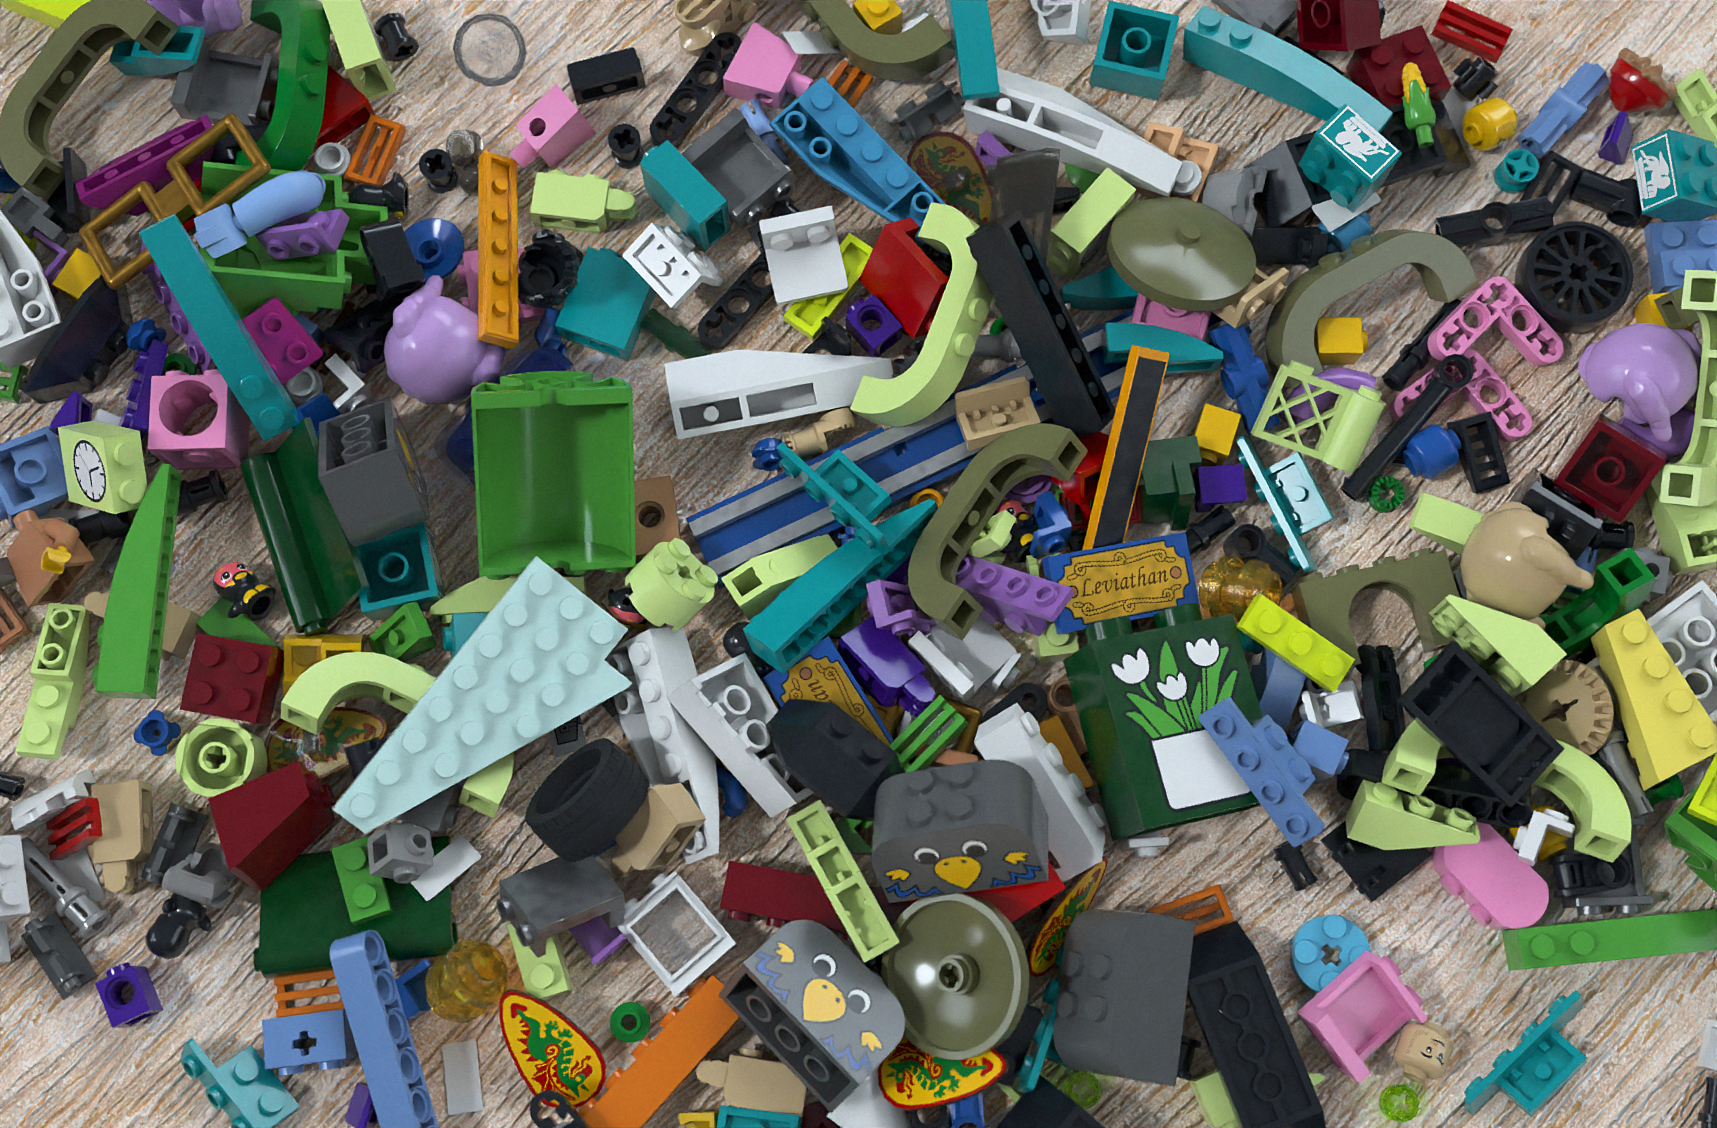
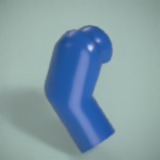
[534,307,567,361]
[716,764,749,818]

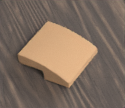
[1130,122,1220,203]

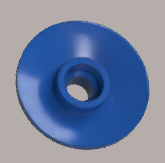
[404,218,465,284]

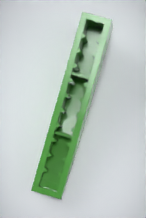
[92,464,182,699]
[1502,909,1717,971]

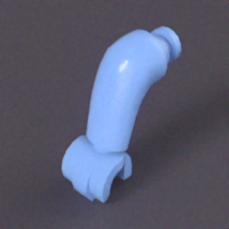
[194,170,326,258]

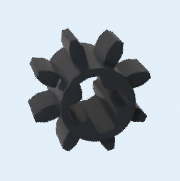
[1453,56,1499,102]

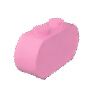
[1432,822,1549,930]

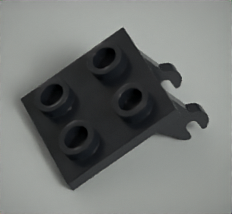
[1320,820,1431,903]

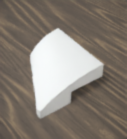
[1030,0,1091,45]
[11,770,96,832]
[827,1065,911,1128]

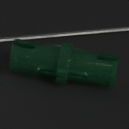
[640,308,713,359]

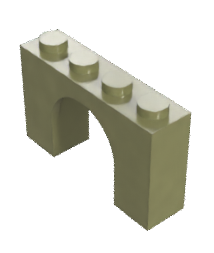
[1291,548,1460,671]

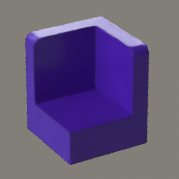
[1193,464,1247,513]

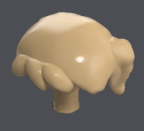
[1460,502,1594,630]

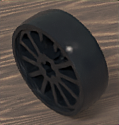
[1515,221,1633,334]

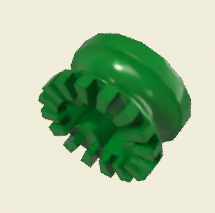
[1368,476,1405,513]

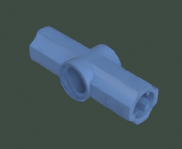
[1516,62,1610,159]

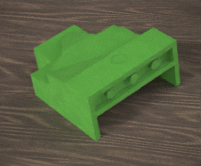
[198,161,388,319]

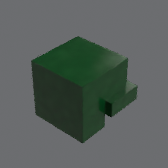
[1138,436,1202,531]

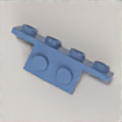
[1198,697,1325,847]

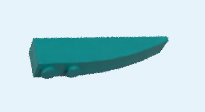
[945,0,1000,100]
[1182,6,1393,133]
[139,214,299,441]
[743,498,938,674]

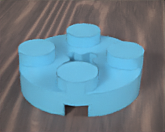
[1290,915,1372,993]

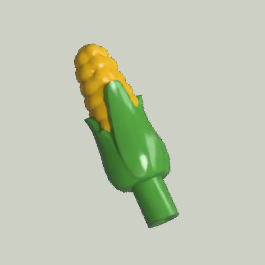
[1401,62,1436,148]

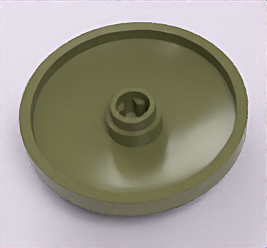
[1107,197,1256,311]
[881,893,1029,1060]

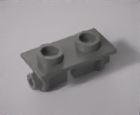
[889,81,965,143]
[141,803,208,885]
[21,912,98,1000]

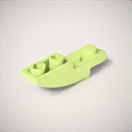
[430,574,589,627]
[15,603,90,760]

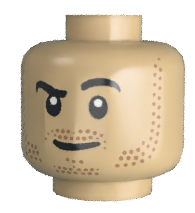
[1393,1020,1453,1084]

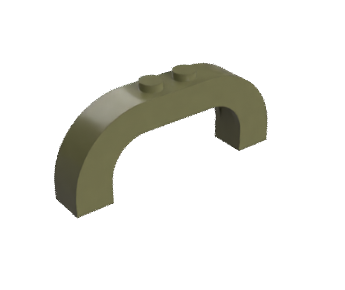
[0,0,180,201]
[800,0,955,80]
[1265,229,1480,389]
[908,423,1088,641]

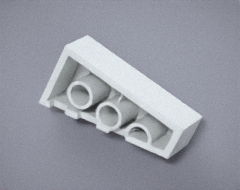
[666,653,813,818]
[974,703,1108,882]

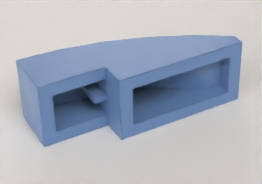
[1250,646,1306,730]

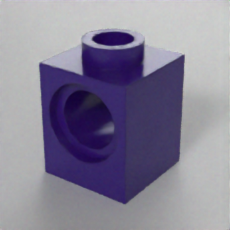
[846,294,903,357]
[95,962,163,1028]

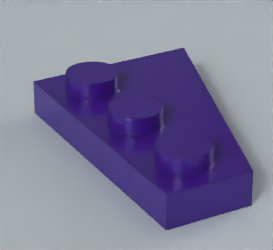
[119,339,168,441]

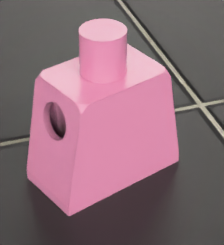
[723,22,814,109]
[509,84,596,169]

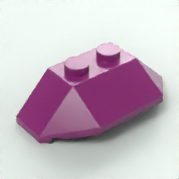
[75,115,215,216]

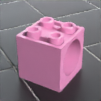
[148,370,250,470]

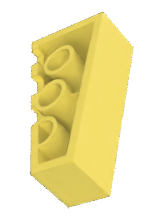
[1591,608,1717,791]

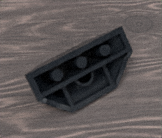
[20,274,133,404]
[766,698,903,822]

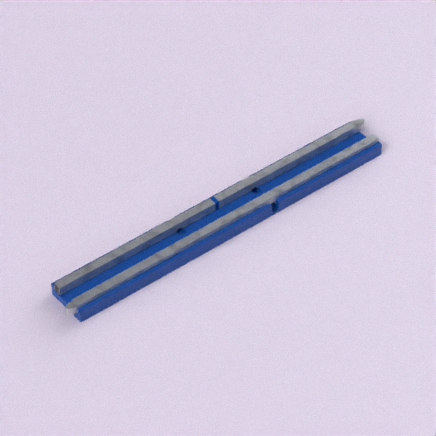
[686,309,1252,589]

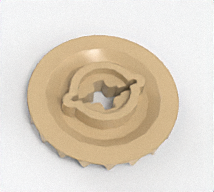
[1518,660,1614,756]

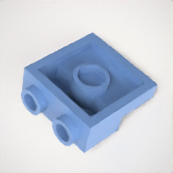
[1643,220,1717,294]
[0,426,69,528]

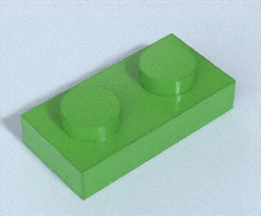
[331,836,393,926]

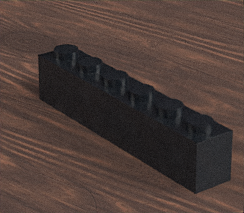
[965,210,1116,438]

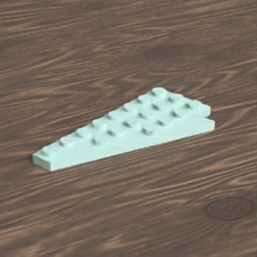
[332,556,632,834]

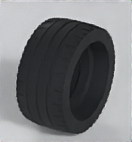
[525,738,649,862]

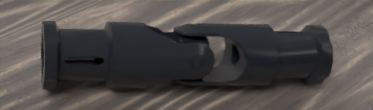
[68,469,228,548]

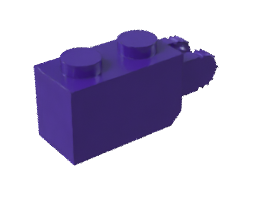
[837,616,936,718]

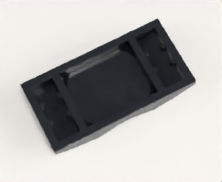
[1397,641,1565,808]

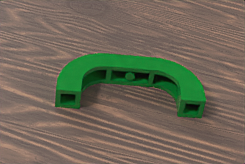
[235,0,330,171]
[1424,547,1655,674]

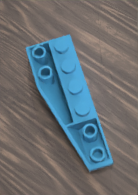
[769,77,950,258]

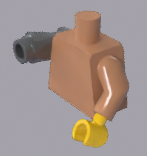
[0,509,95,607]

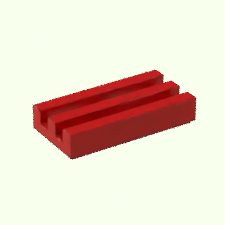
[1431,0,1513,63]
[46,798,103,860]

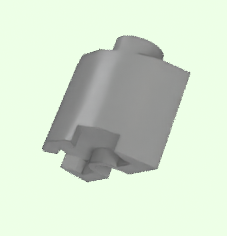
[1202,166,1268,237]
[162,843,236,909]

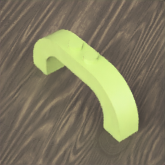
[850,202,994,426]
[1659,270,1717,507]
[281,652,514,819]
[1381,720,1631,863]

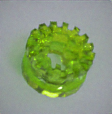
[1064,1072,1102,1109]
[1379,1085,1420,1122]

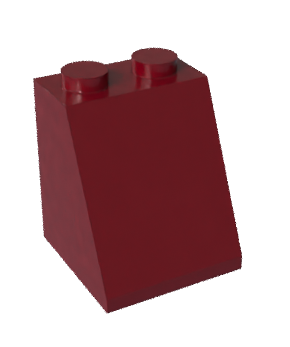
[208,761,336,892]

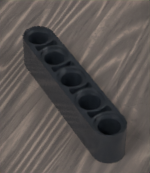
[1337,749,1533,828]

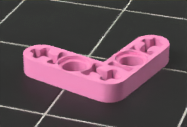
[1427,276,1564,367]
[1389,348,1532,442]

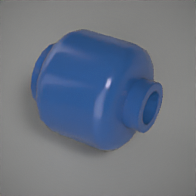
[1401,424,1462,480]

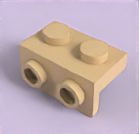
[1211,267,1290,329]
[954,376,1041,451]

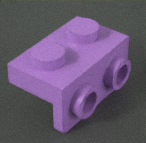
[866,579,937,638]

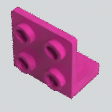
[241,296,323,385]

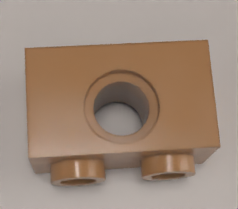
[634,475,682,562]

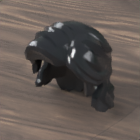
[518,229,579,308]

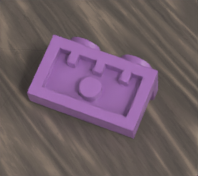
[256,209,350,260]

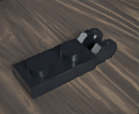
[1356,644,1406,752]

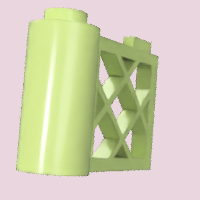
[1251,360,1386,473]

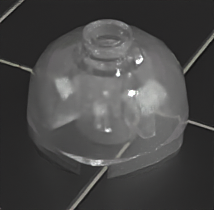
[453,11,527,87]

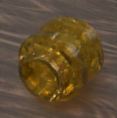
[1199,556,1282,623]
[425,940,508,1023]

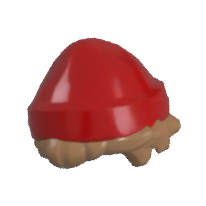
[1609,48,1678,114]

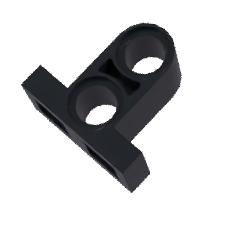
[359,217,426,306]

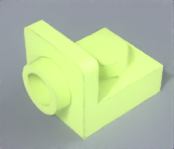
[967,510,1016,565]

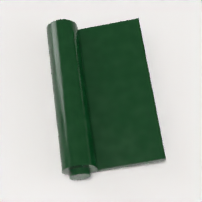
[240,417,369,637]
[253,835,459,979]

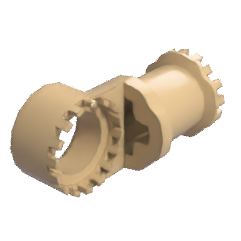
[783,408,858,458]

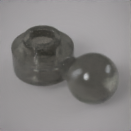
[446,130,484,196]

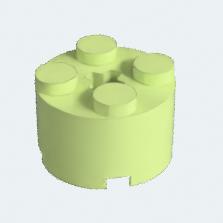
[625,538,718,631]
[175,718,268,798]

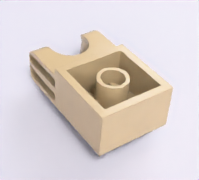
[674,0,764,57]

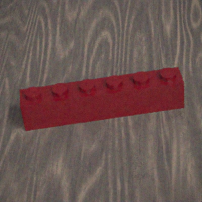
[720,860,920,942]

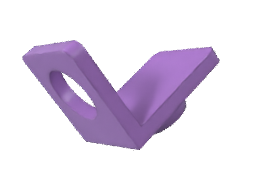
[32,230,71,298]
[568,916,628,966]

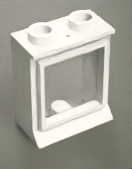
[616,871,738,998]

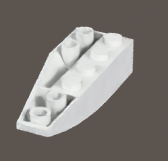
[963,68,1182,197]
[0,210,62,369]
[664,349,893,440]
[605,627,719,865]

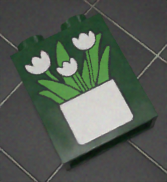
[1063,603,1262,841]

